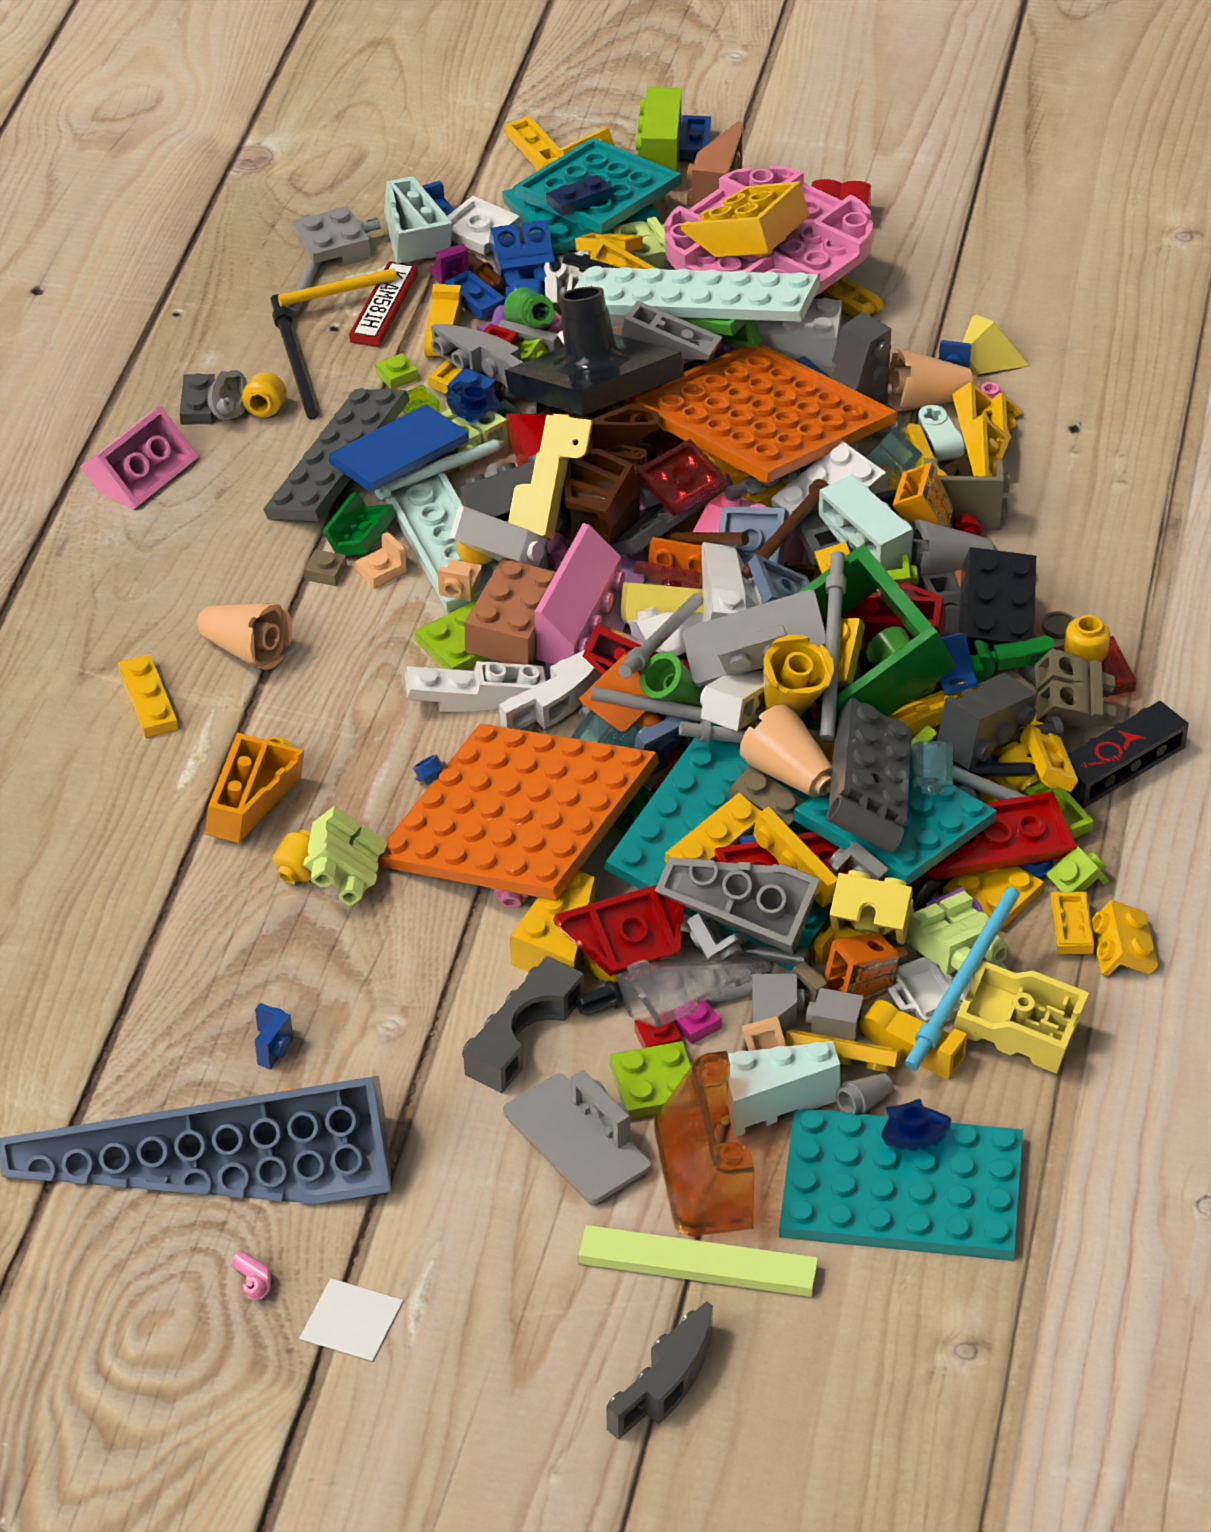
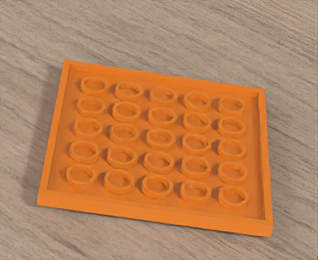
[626,343,897,484]
[377,723,659,900]

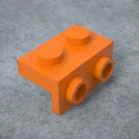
[647,537,702,579]

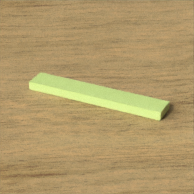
[578,1225,818,1297]

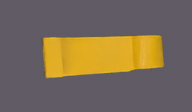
[424,284,462,358]
[859,1000,967,1080]

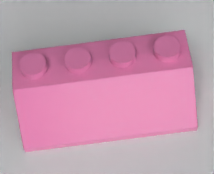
[535,523,625,664]

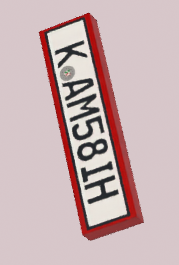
[349,261,418,347]

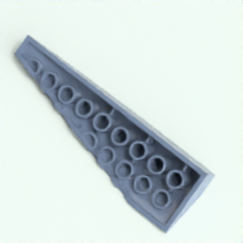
[0,1076,392,1204]

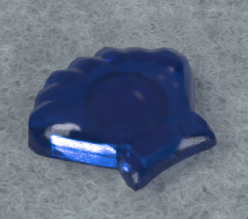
[446,382,502,423]
[881,1099,952,1152]

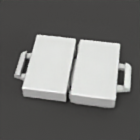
[888,957,1007,1023]

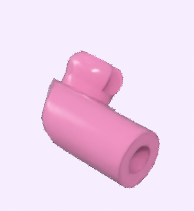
[231,1251,271,1300]

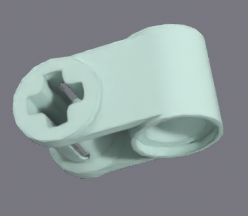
[918,405,965,463]

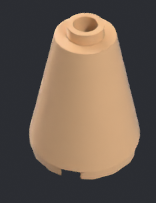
[888,349,977,412]
[197,603,293,670]
[740,704,832,798]

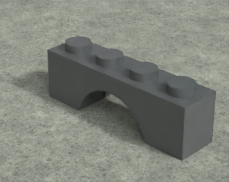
[462,956,584,1093]

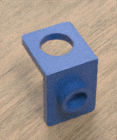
[939,340,971,369]
[940,632,978,694]

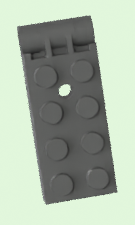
[826,697,912,853]

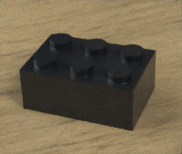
[959,547,1036,655]

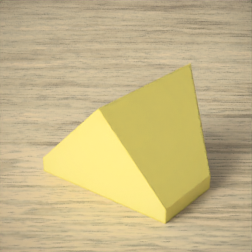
[963,315,1030,376]

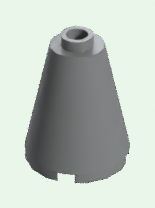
[909,519,998,586]

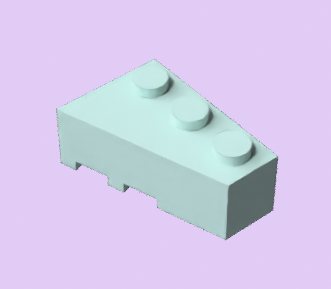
[384,176,453,264]
[819,474,913,571]
[721,1041,840,1137]

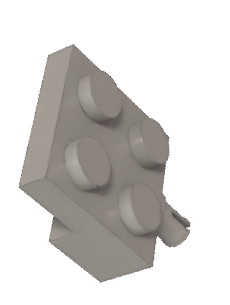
[292,206,381,266]

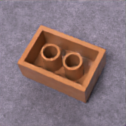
[464,558,556,665]

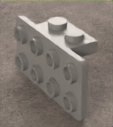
[682,590,826,687]
[503,1070,651,1204]

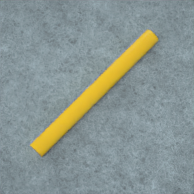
[278,268,397,307]

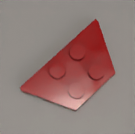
[553,884,684,976]

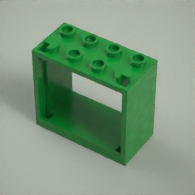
[797,544,957,727]

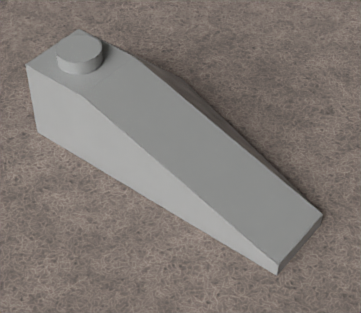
[655,857,820,954]

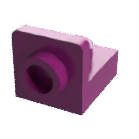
[430,243,469,284]

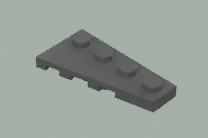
[609,473,733,557]

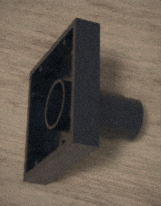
[505,286,685,416]

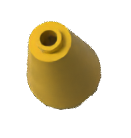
[763,635,834,717]

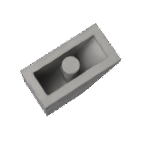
[751,974,804,1036]

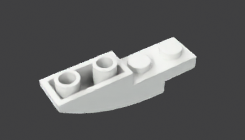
[499,650,602,730]
[405,661,545,712]

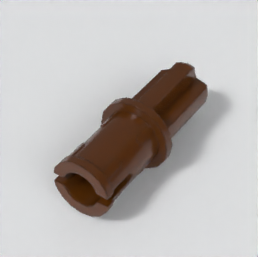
[468,252,505,293]

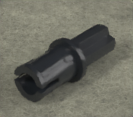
[576,972,650,1016]

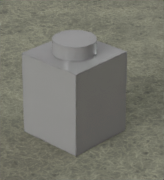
[806,988,863,1041]

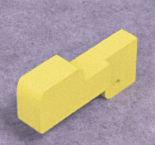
[508,413,593,541]
[621,582,703,624]

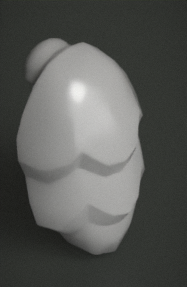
[208,370,247,421]

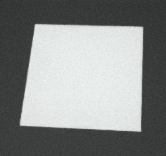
[299,1278,403,1361]

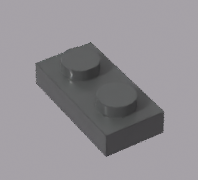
[179,373,215,424]

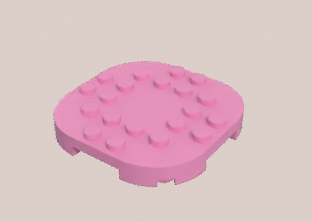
[665,165,873,297]

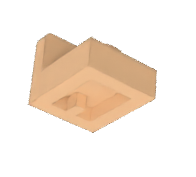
[355,532,408,588]
[437,559,483,601]
[741,1016,786,1051]

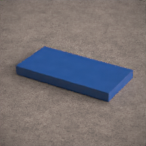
[329,404,469,493]

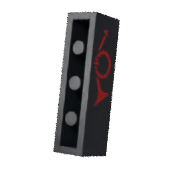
[1066,700,1189,809]

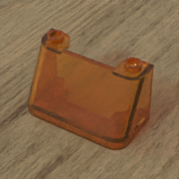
[654,1051,755,1236]

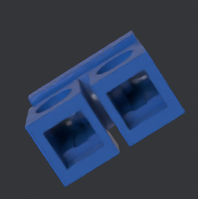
[489,220,555,289]

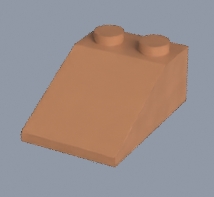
[687,122,743,207]

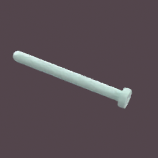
[374,440,502,500]

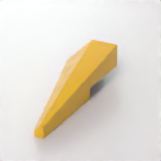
[952,381,1021,476]

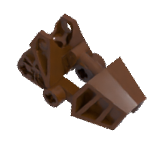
[564,403,664,544]

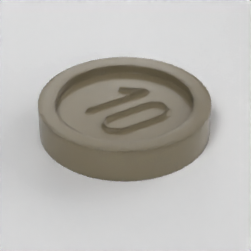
[1042,611,1075,639]

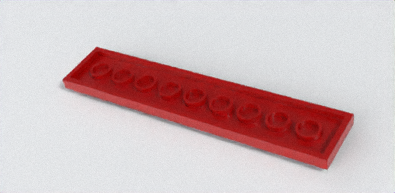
[714,791,1077,901]

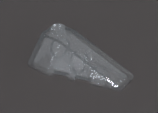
[616,958,773,1027]

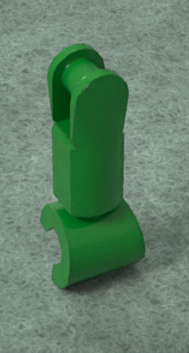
[970,636,1055,683]

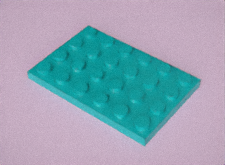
[779,1108,1023,1261]

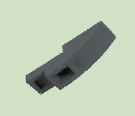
[606,1301,713,1440]

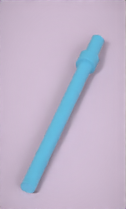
[904,887,1020,1071]

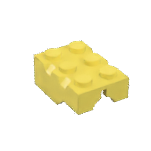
[829,870,914,944]
[952,960,1089,1074]

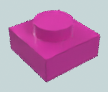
[670,996,722,1044]

